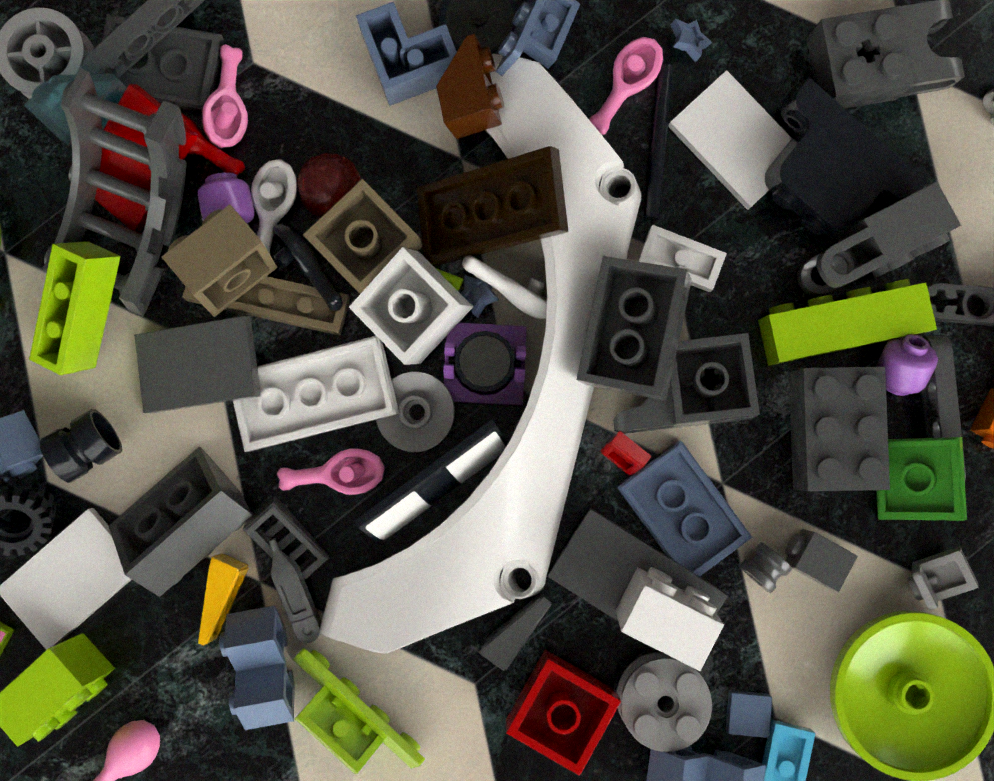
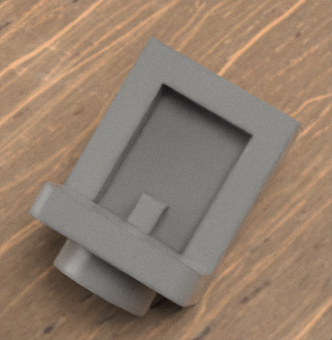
[908,546,979,610]

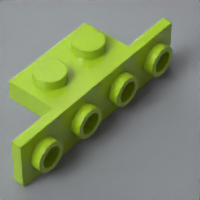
[293,648,425,774]

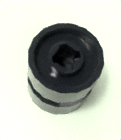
[40,409,122,483]

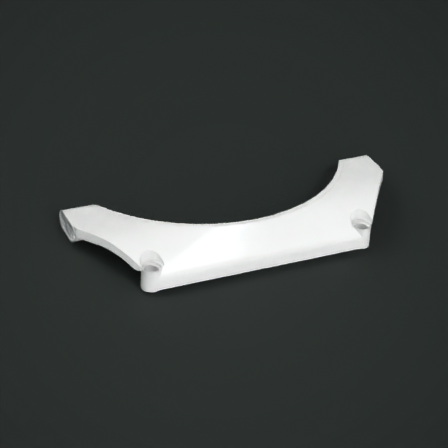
[319,54,641,654]

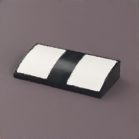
[354,419,508,542]

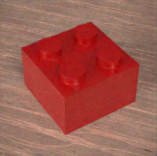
[505,649,621,776]

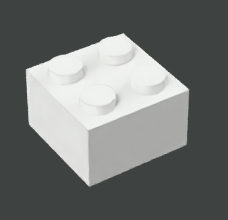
[349,247,473,365]
[616,567,724,671]

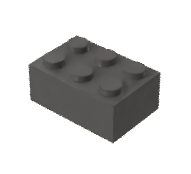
[576,256,692,401]
[789,367,890,491]

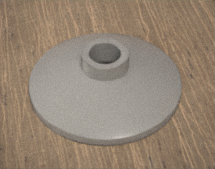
[376,372,455,452]

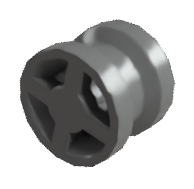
[740,542,792,594]

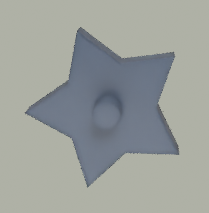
[670,19,712,62]
[461,275,499,318]

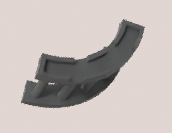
[43,68,186,316]

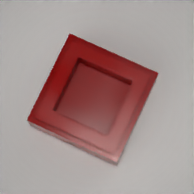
[600,431,652,475]

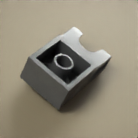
[807,0,965,109]
[797,182,961,297]
[613,333,760,434]

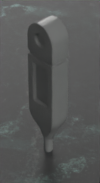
[268,538,322,643]

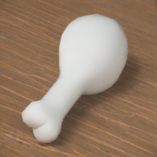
[251,159,297,254]
[462,255,547,319]

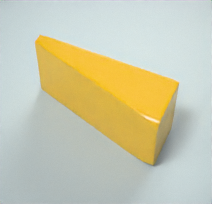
[198,553,249,646]

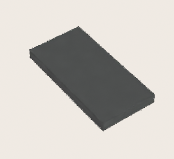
[547,507,728,622]

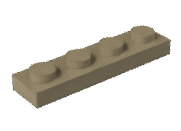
[182,276,350,336]

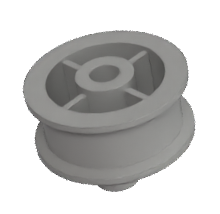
[0,8,94,107]
[616,652,712,752]

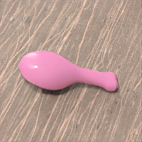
[589,37,663,135]
[202,44,248,148]
[277,448,385,495]
[93,720,160,781]

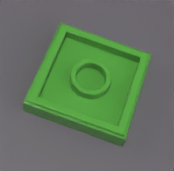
[877,437,967,521]

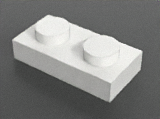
[638,225,727,292]

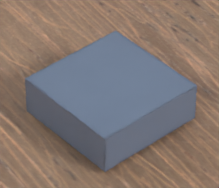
[725,690,772,738]

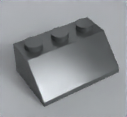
[109,446,252,597]

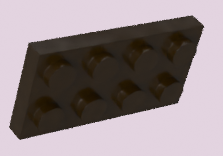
[417,146,568,266]

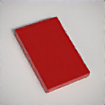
[95,84,199,231]

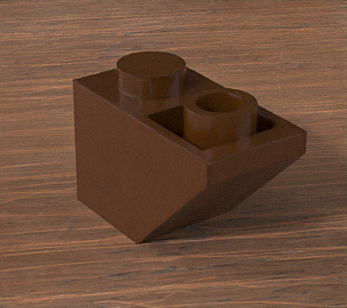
[436,34,504,139]

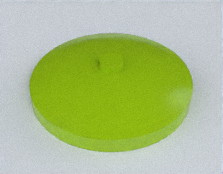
[830,610,994,781]

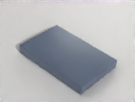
[616,440,752,576]

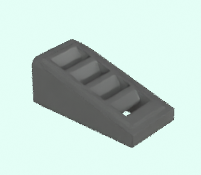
[243,495,329,580]
[478,592,551,671]

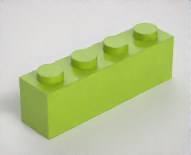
[758,279,937,366]

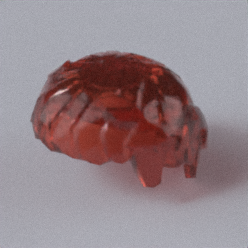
[297,153,361,217]

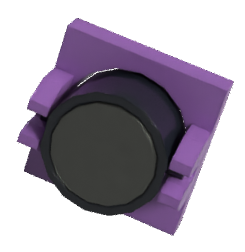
[443,323,527,406]

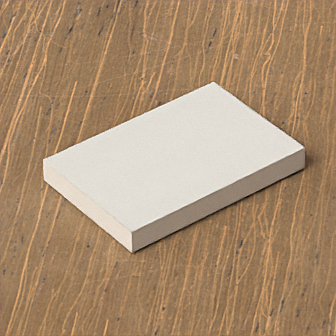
[668,70,792,210]
[0,508,132,650]

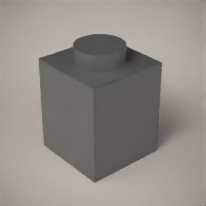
[785,529,858,592]

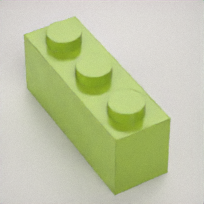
[29,242,121,376]

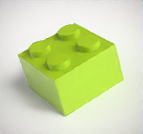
[0,633,115,747]

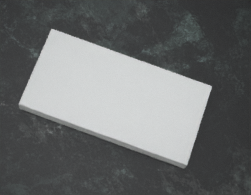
[233,336,399,452]

